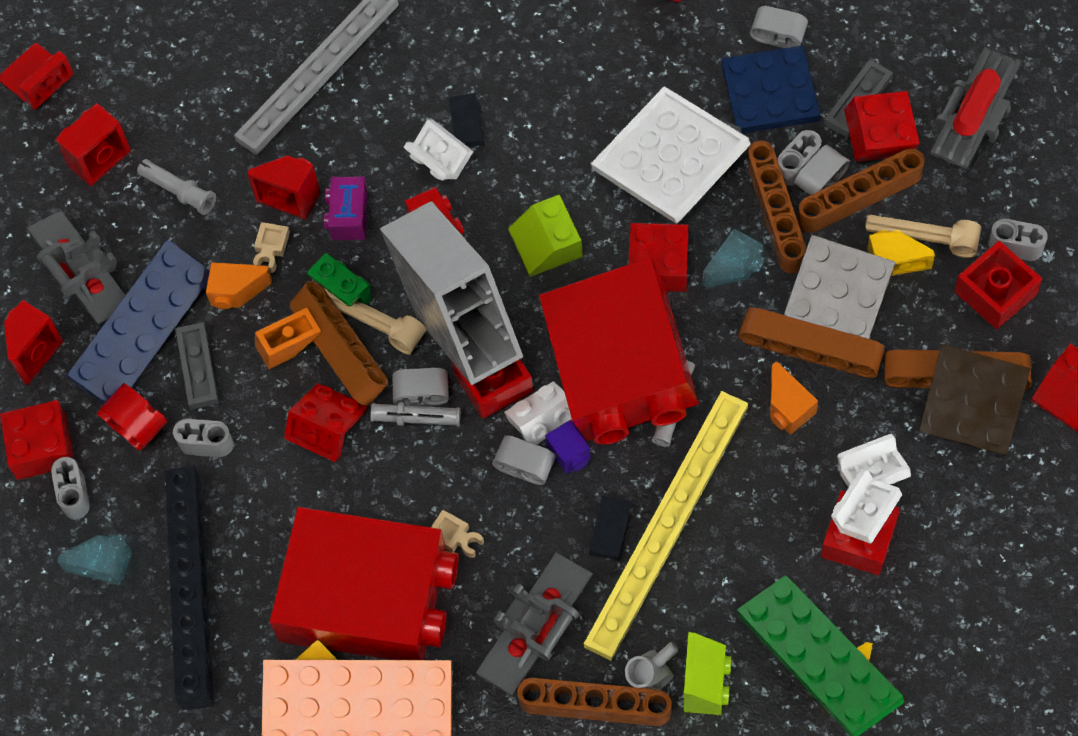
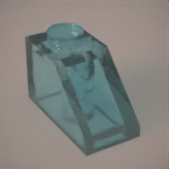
[703,229,765,288]
[57,534,132,585]

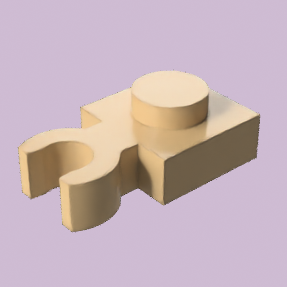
[253,222,290,273]
[431,510,484,558]

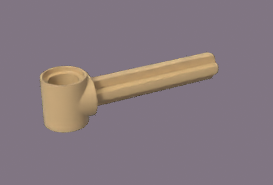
[865,215,982,258]
[324,289,426,355]

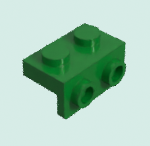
[308,253,373,307]

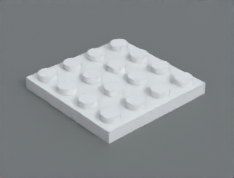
[591,86,750,224]

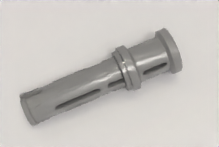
[137,159,216,215]

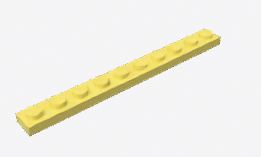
[584,391,748,661]

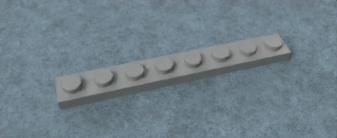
[234,0,399,155]

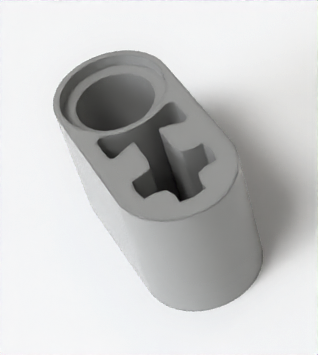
[750,6,808,48]
[778,130,821,186]
[794,144,850,195]
[988,219,1048,261]
[392,368,449,406]
[173,419,234,457]
[492,436,556,485]
[51,457,90,520]

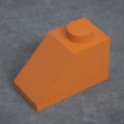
[206,262,272,310]
[255,308,321,369]
[770,361,818,435]

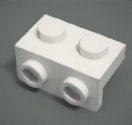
[404,119,473,181]
[505,381,573,445]
[837,434,911,488]
[831,468,902,544]

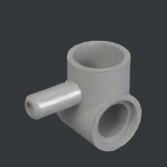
[625,642,678,690]

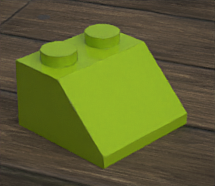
[508,194,583,277]
[684,632,731,715]

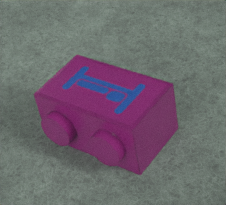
[324,177,368,240]

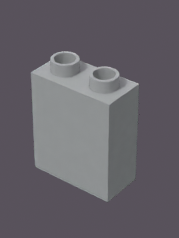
[380,201,523,385]

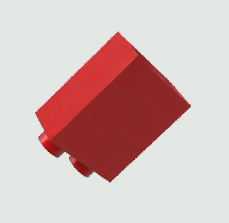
[539,257,699,445]
[270,507,459,660]

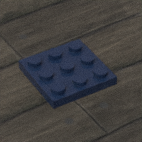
[721,45,820,134]

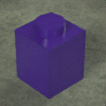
[545,420,591,474]

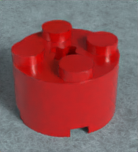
[96,382,168,452]

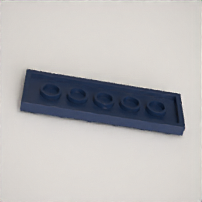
[65,239,210,404]

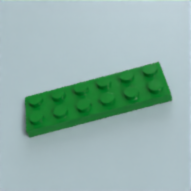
[737,575,904,736]

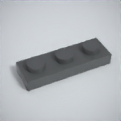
[824,59,893,138]
[175,322,219,410]

